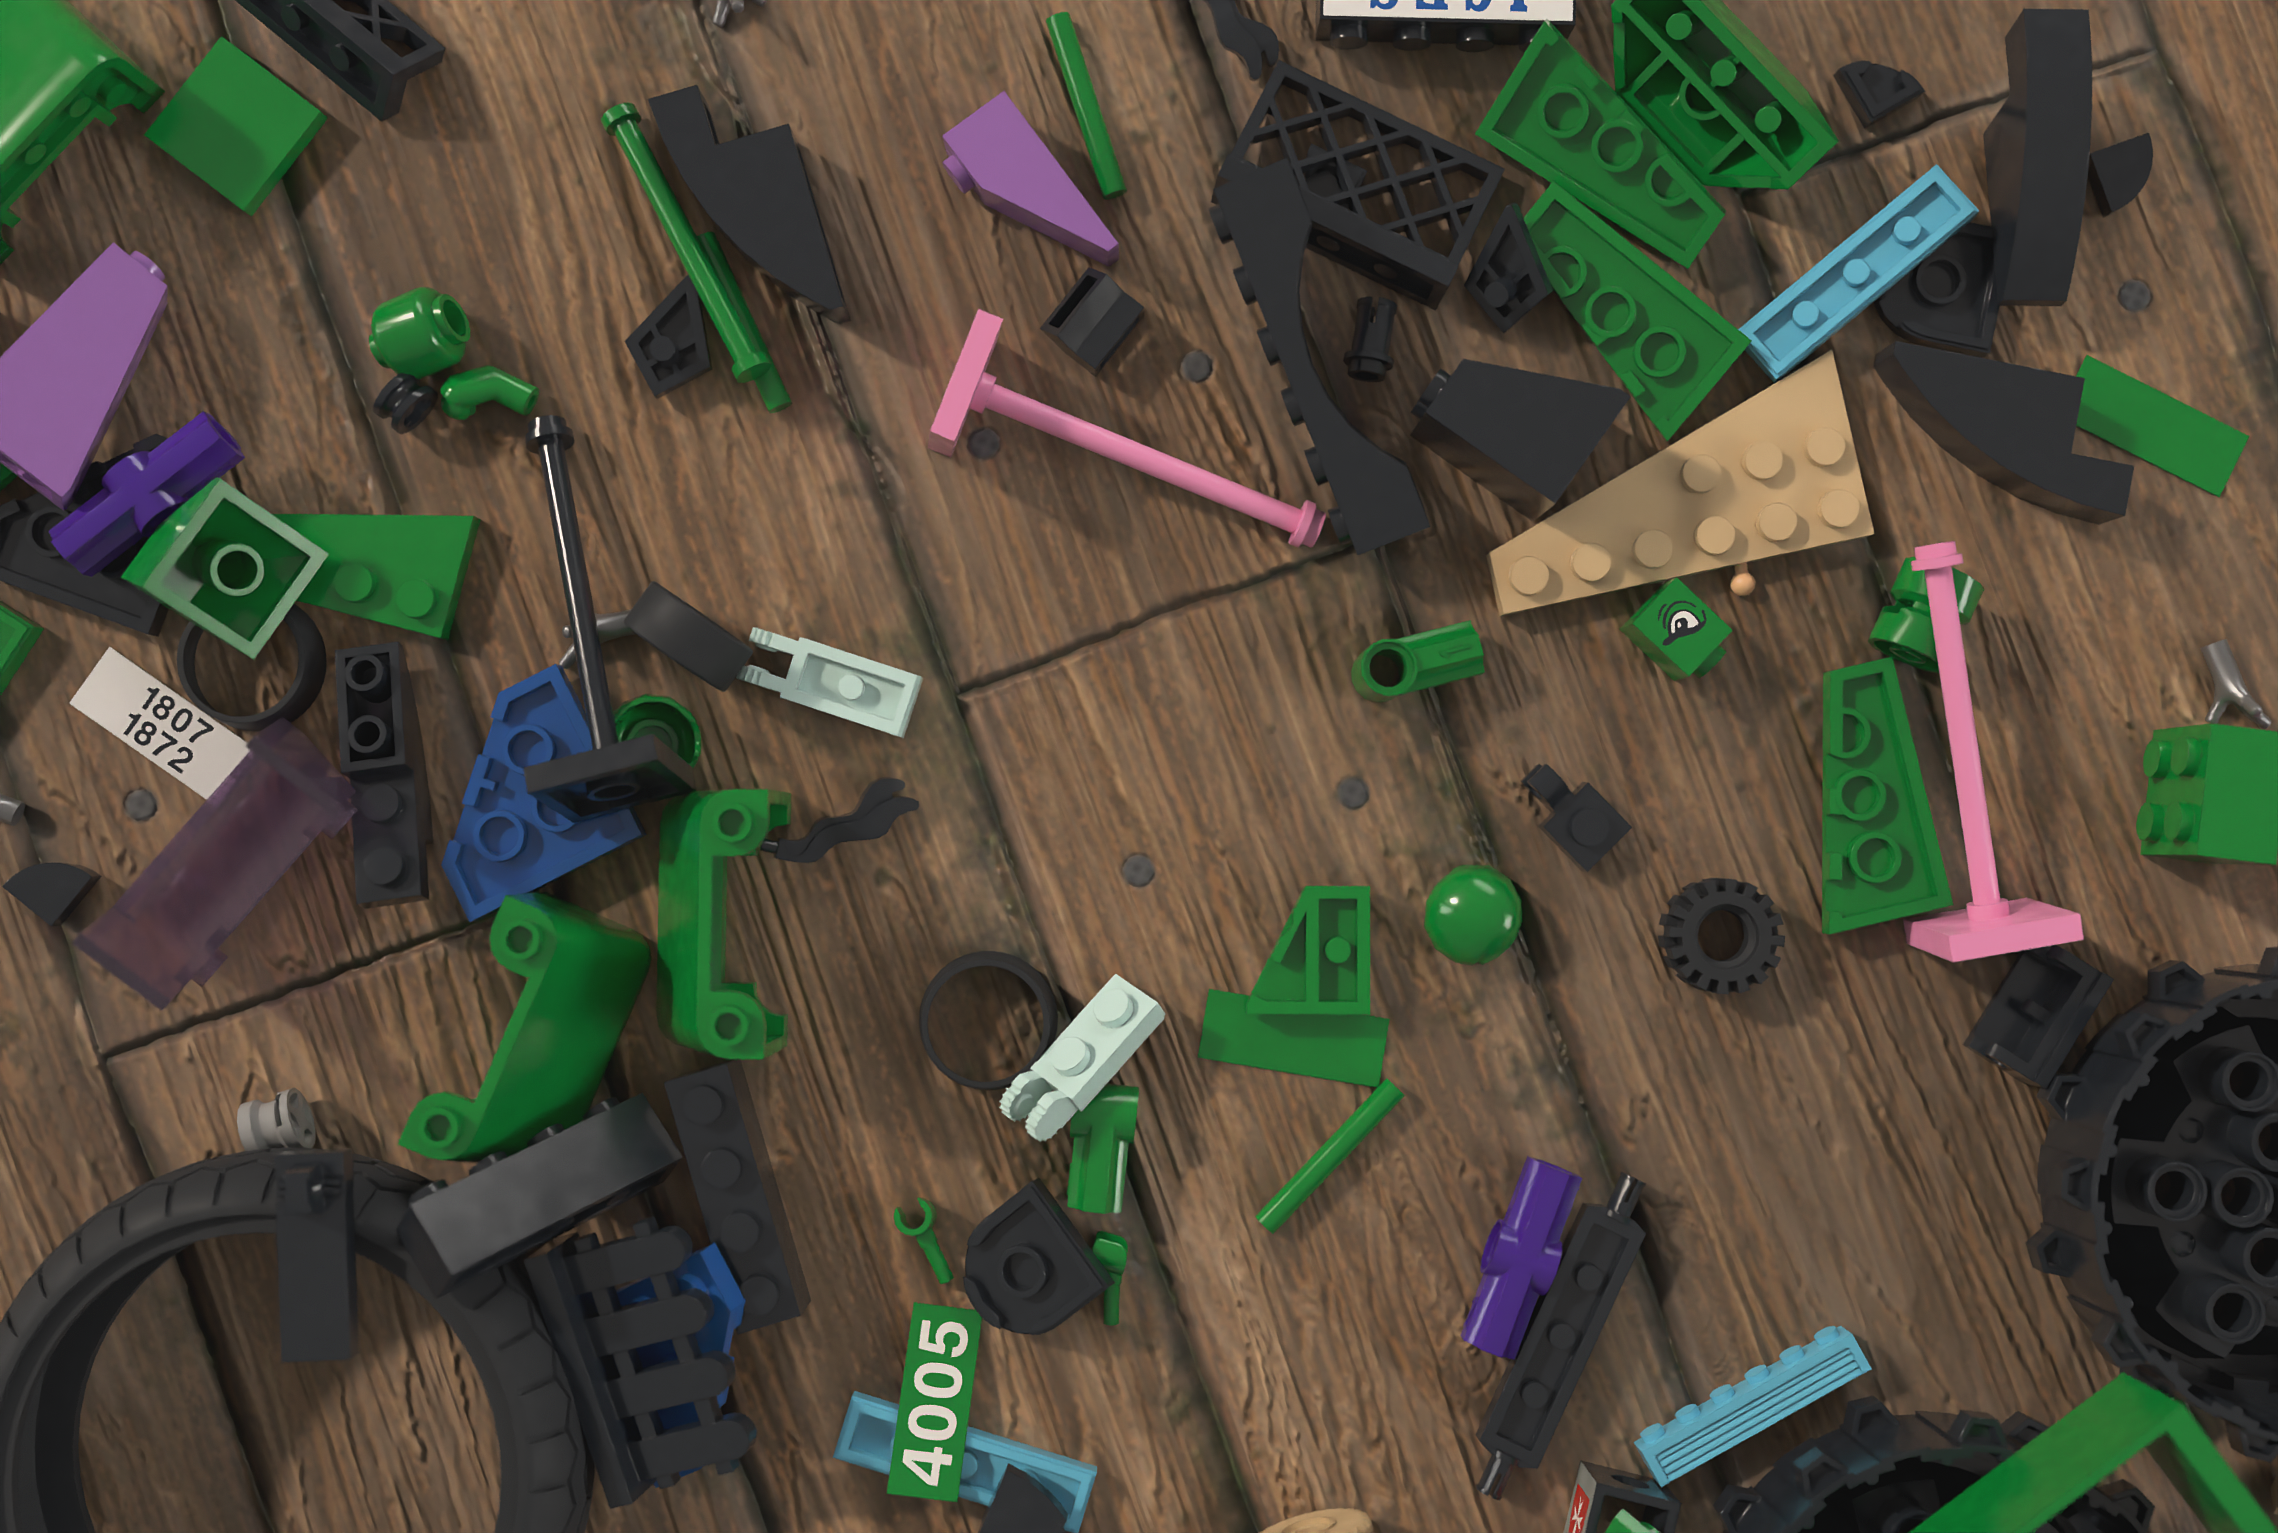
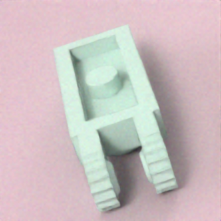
[736,627,923,738]
[999,974,1165,1142]

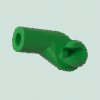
[440,365,539,420]

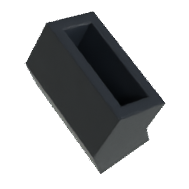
[1040,267,1144,377]

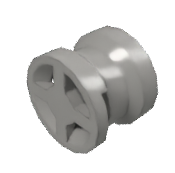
[237,1088,316,1151]

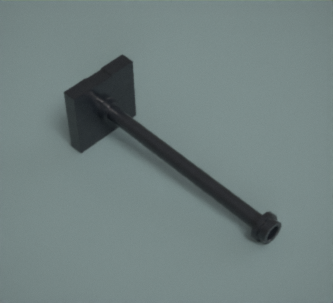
[523,415,696,823]

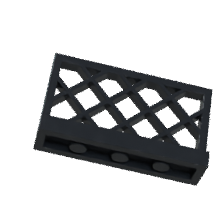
[1211,60,1505,311]

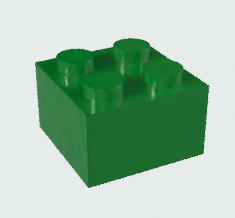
[2136,723,2278,865]

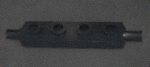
[1475,1171,1646,1501]

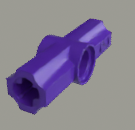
[48,411,245,577]
[1460,1156,1582,1360]

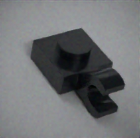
[1520,764,1632,872]

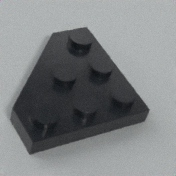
[0,434,169,637]

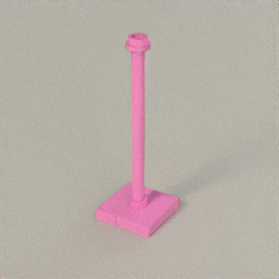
[928,309,1326,548]
[1903,541,2084,962]

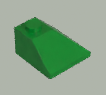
[121,477,329,660]

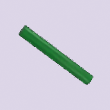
[1046,12,1127,200]
[697,231,792,413]
[1255,1078,1405,1234]

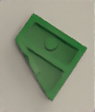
[1246,886,1370,1015]

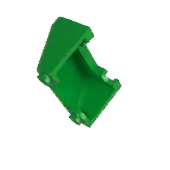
[0,0,166,265]
[656,789,792,1060]
[397,892,652,1163]

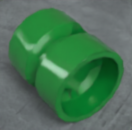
[1867,557,1984,673]

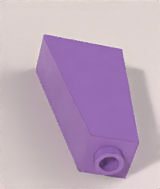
[0,242,168,511]

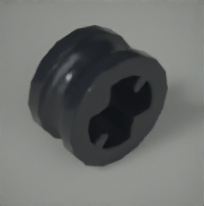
[373,373,438,434]

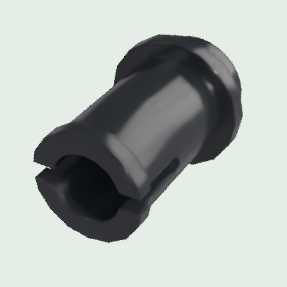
[1343,296,1398,382]

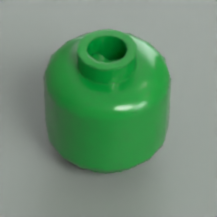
[369,287,471,379]

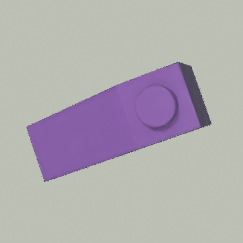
[942,91,1119,267]

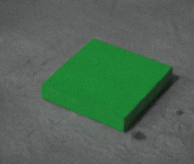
[144,36,328,217]

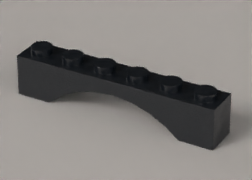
[1208,158,1430,555]

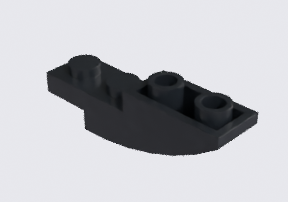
[335,642,434,909]

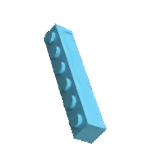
[1633,1326,1872,1487]

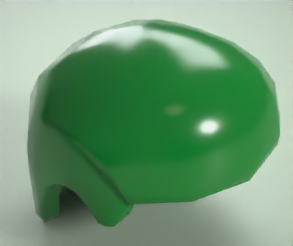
[613,694,701,769]
[1424,865,1522,966]

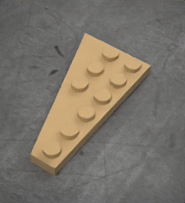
[1486,350,1874,616]

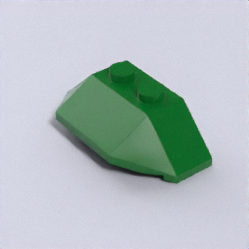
[1611,0,1839,190]

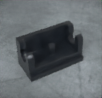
[1963,945,2114,1089]

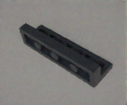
[235,0,446,122]

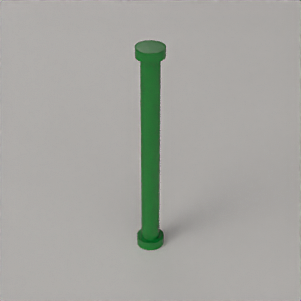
[601,103,771,383]

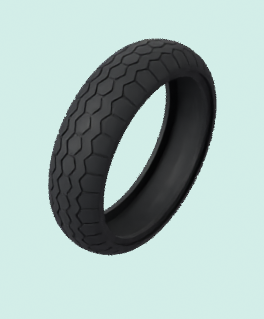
[0,1148,595,1533]

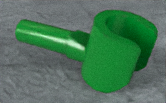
[894,1197,954,1284]
[1092,1231,1128,1326]

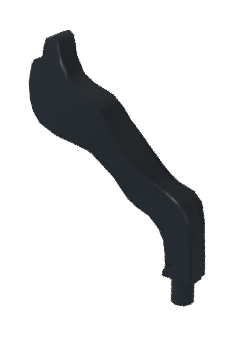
[1203,0,1279,82]
[760,777,920,863]

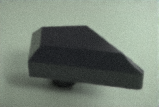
[1464,203,1553,334]
[624,275,713,399]

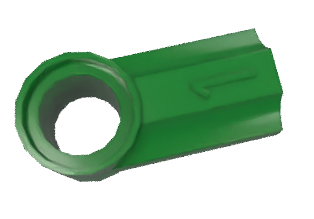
[1351,620,1485,703]
[1067,1083,1139,1214]

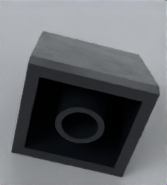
[1410,359,1631,522]

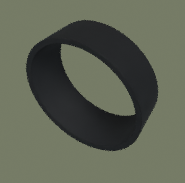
[177,604,327,732]
[919,951,1058,1090]

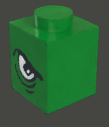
[1619,577,1733,681]

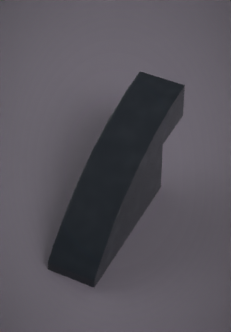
[1983,9,2092,306]
[648,85,851,324]
[1873,341,2134,525]

